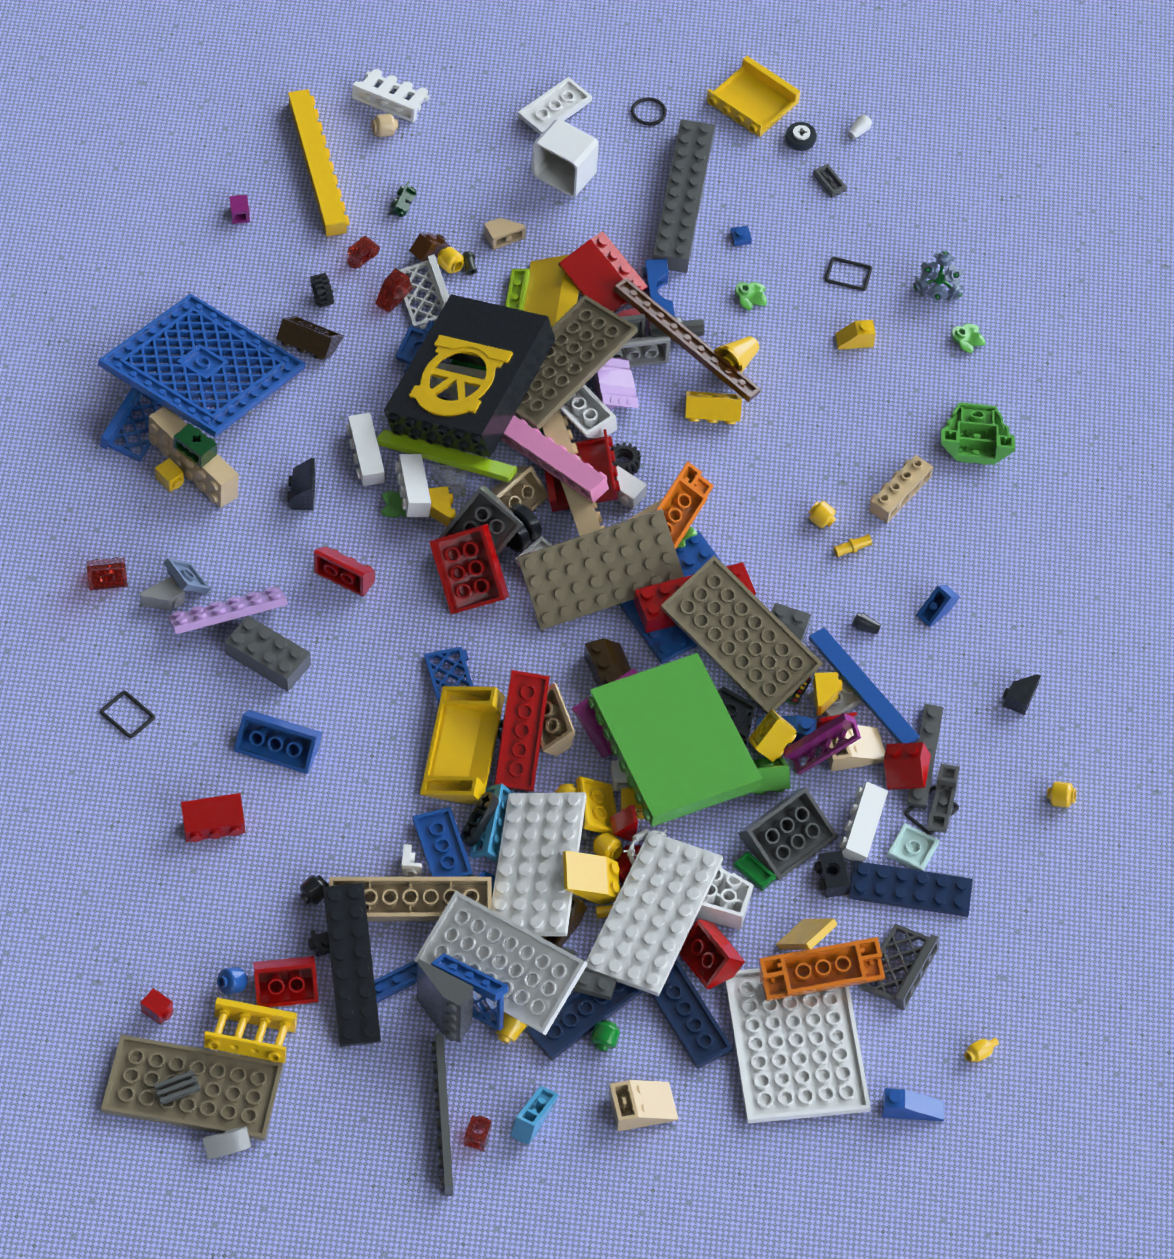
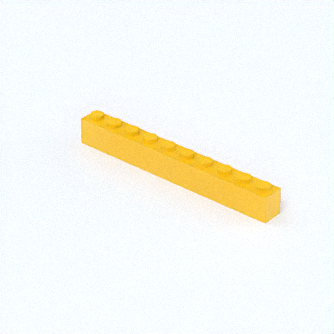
[288,89,350,237]

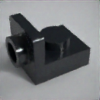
[308,930,330,957]

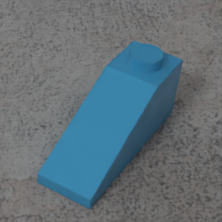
[510,1086,559,1145]

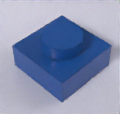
[730,226,752,246]

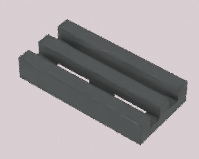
[813,164,847,198]
[154,1070,201,1105]

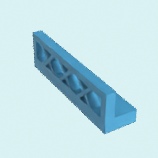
[469,783,514,862]

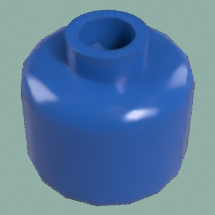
[217,967,248,995]

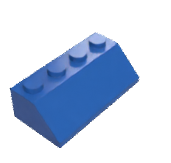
[234,710,323,774]

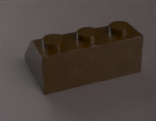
[276,316,344,360]
[584,638,631,687]

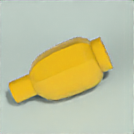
[964,1038,999,1063]

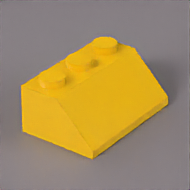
[685,391,742,424]

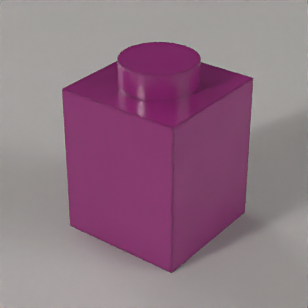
[229,194,250,224]

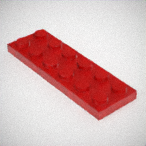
[494,670,550,792]

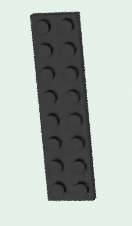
[323,883,381,1047]

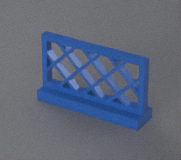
[100,387,163,462]
[431,953,508,1031]

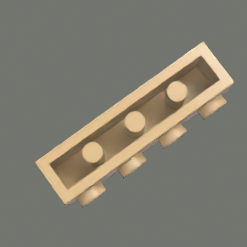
[869,455,933,523]

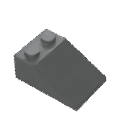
[771,603,811,643]

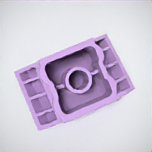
[593,357,639,410]

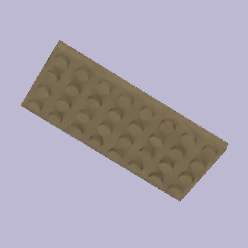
[515,295,638,430]
[517,509,684,630]
[660,555,823,714]
[101,1035,283,1141]

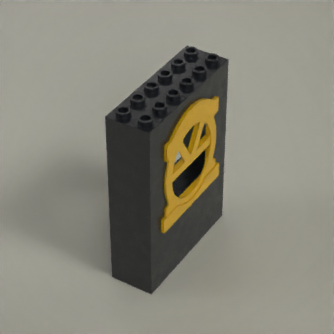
[384,294,556,457]

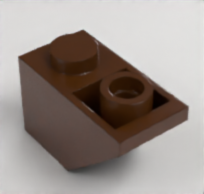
[409,233,450,261]

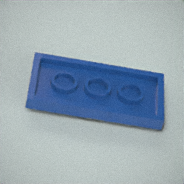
[412,807,473,877]

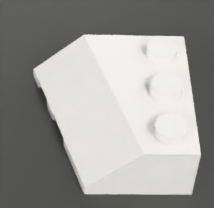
[696,865,754,930]

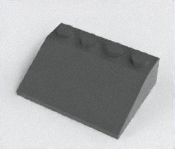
[438,485,523,556]
[738,787,838,880]
[417,959,473,1043]

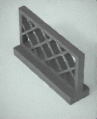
[860,924,939,1010]

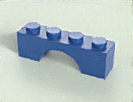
[642,259,675,323]

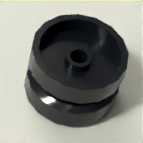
[507,503,542,552]

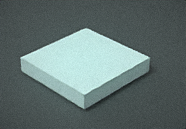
[886,823,940,871]

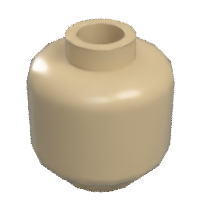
[371,114,398,137]

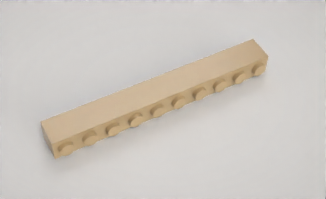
[542,409,605,536]

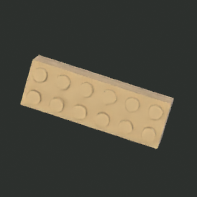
[148,407,239,508]

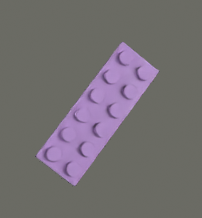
[168,587,288,634]

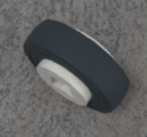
[785,122,817,151]

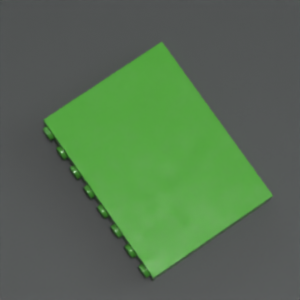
[588,653,762,827]

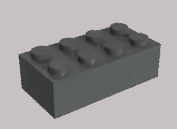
[225,615,311,691]

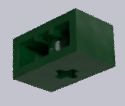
[173,423,217,468]

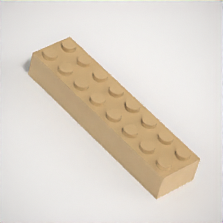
[329,877,492,922]

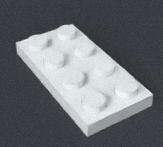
[518,77,592,135]

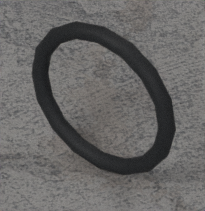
[631,97,667,125]

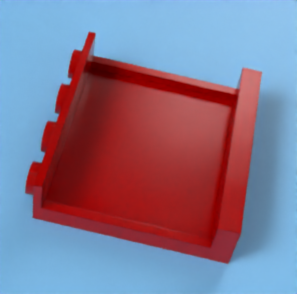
[545,429,621,512]

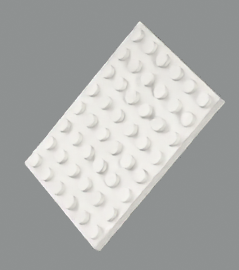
[725,968,871,1123]

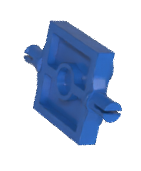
[395,320,434,374]

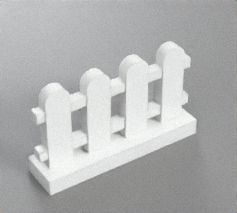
[352,69,429,123]

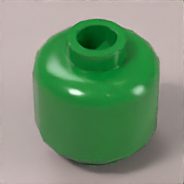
[591,1020,620,1052]

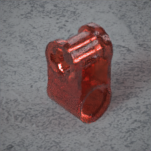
[347,236,380,269]

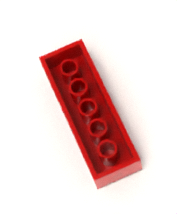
[634,562,756,633]

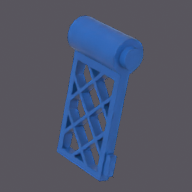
[424,647,473,707]

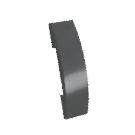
[927,764,960,833]

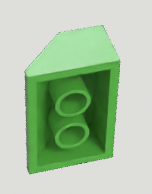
[739,756,791,797]

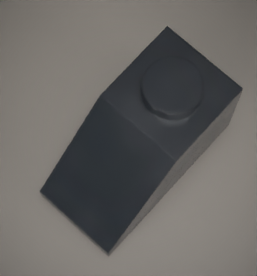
[1002,674,1041,715]

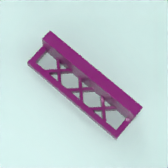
[784,713,861,775]

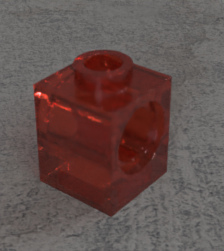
[464,1115,492,1152]

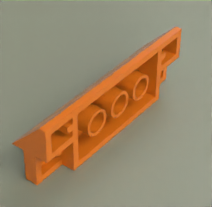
[655,461,714,550]
[759,937,885,1001]

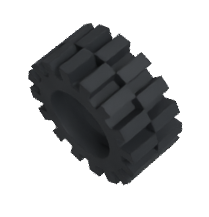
[310,273,334,308]
[610,442,641,475]

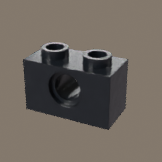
[814,850,850,898]

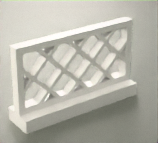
[395,254,449,328]

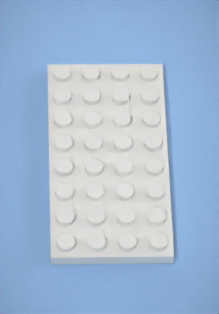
[492,792,587,936]
[584,831,723,996]
[414,891,588,1035]

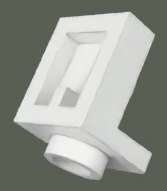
[402,844,422,877]

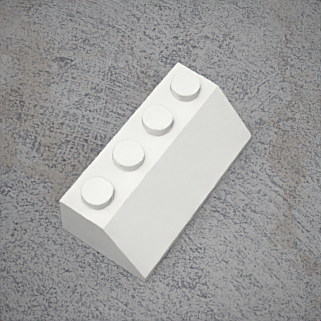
[560,385,617,438]

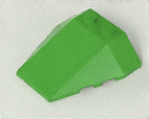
[941,402,1015,465]

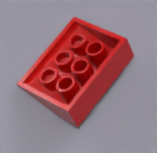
[558,231,648,313]
[429,524,510,615]

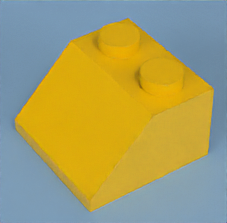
[748,709,797,762]

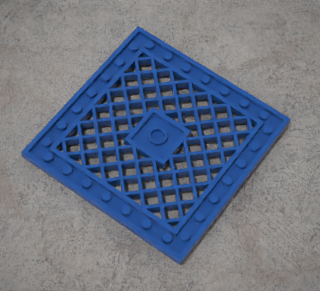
[98,293,306,437]

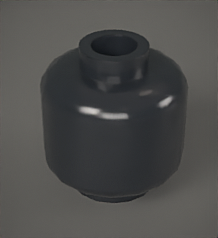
[300,875,329,905]

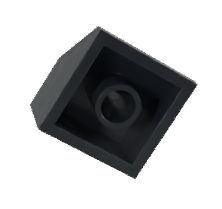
[287,458,316,510]

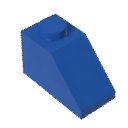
[916,585,960,627]

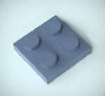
[163,558,211,594]

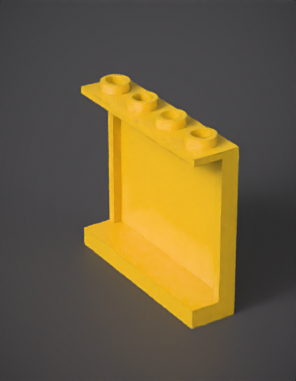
[706,56,800,137]

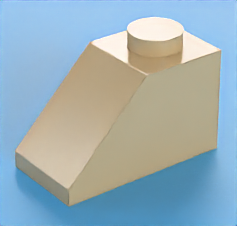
[484,218,526,250]

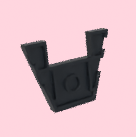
[717,687,756,746]

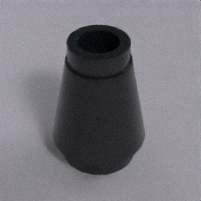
[852,612,881,634]

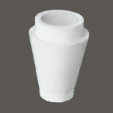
[847,114,872,140]

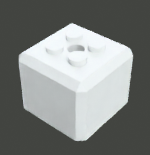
[532,119,598,197]

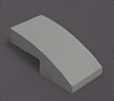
[203,1126,251,1159]

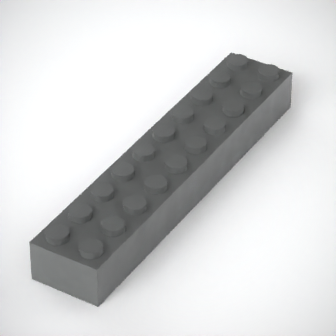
[653,119,715,273]

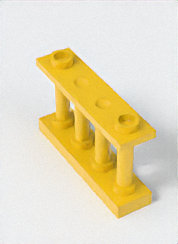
[204,998,297,1063]

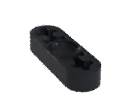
[460,792,499,847]

